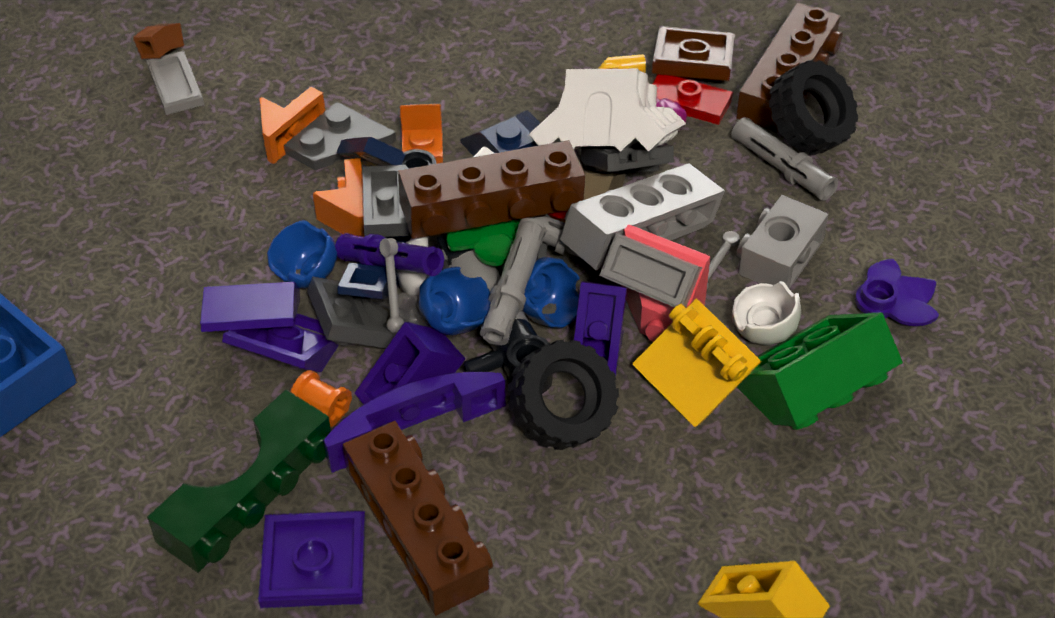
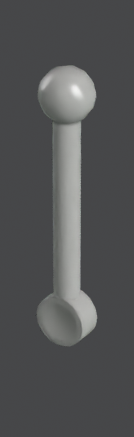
[707,231,740,289]
[379,238,404,334]

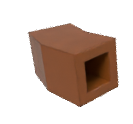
[133,23,184,59]

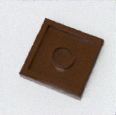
[652,27,735,81]

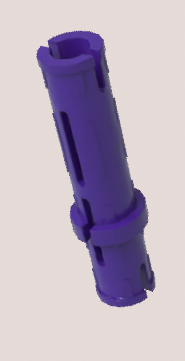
[335,233,445,276]

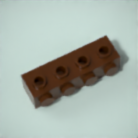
[736,3,843,132]
[398,140,586,239]
[342,421,493,616]

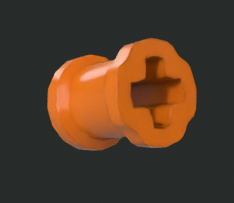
[290,370,352,427]

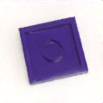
[258,511,366,608]

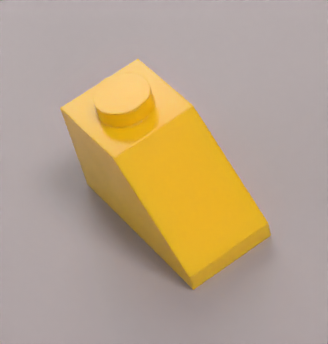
[698,561,830,618]

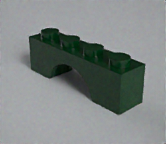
[147,390,331,573]

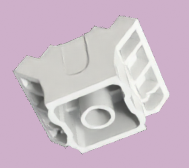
[529,68,686,152]

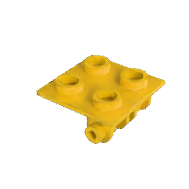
[632,298,762,427]

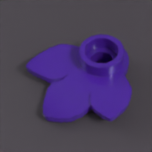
[855,259,939,326]

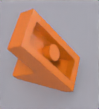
[260,87,325,164]
[400,104,443,164]
[313,158,365,237]

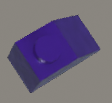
[354,322,466,405]

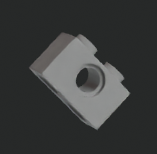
[737,195,829,289]

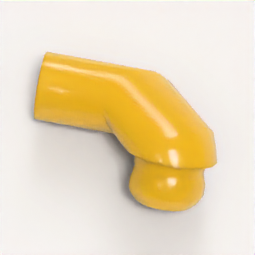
[598,54,646,73]

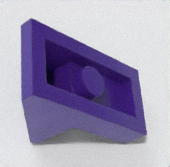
[574,281,627,377]

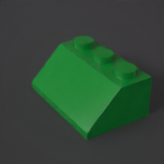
[737,312,903,430]

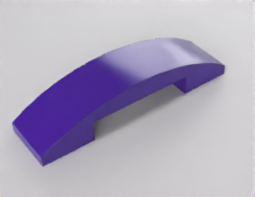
[324,372,506,473]

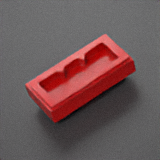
[652,74,733,125]

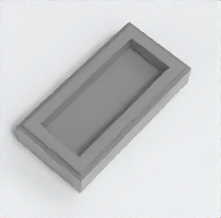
[146,51,204,115]
[599,233,702,307]

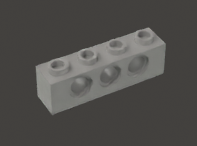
[560,163,725,270]

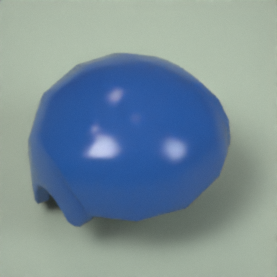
[267,220,337,289]
[523,257,580,328]
[418,267,491,335]

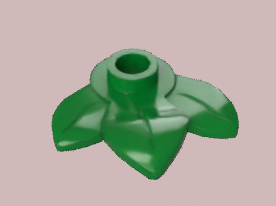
[447,219,522,266]

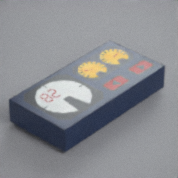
[336,137,406,166]

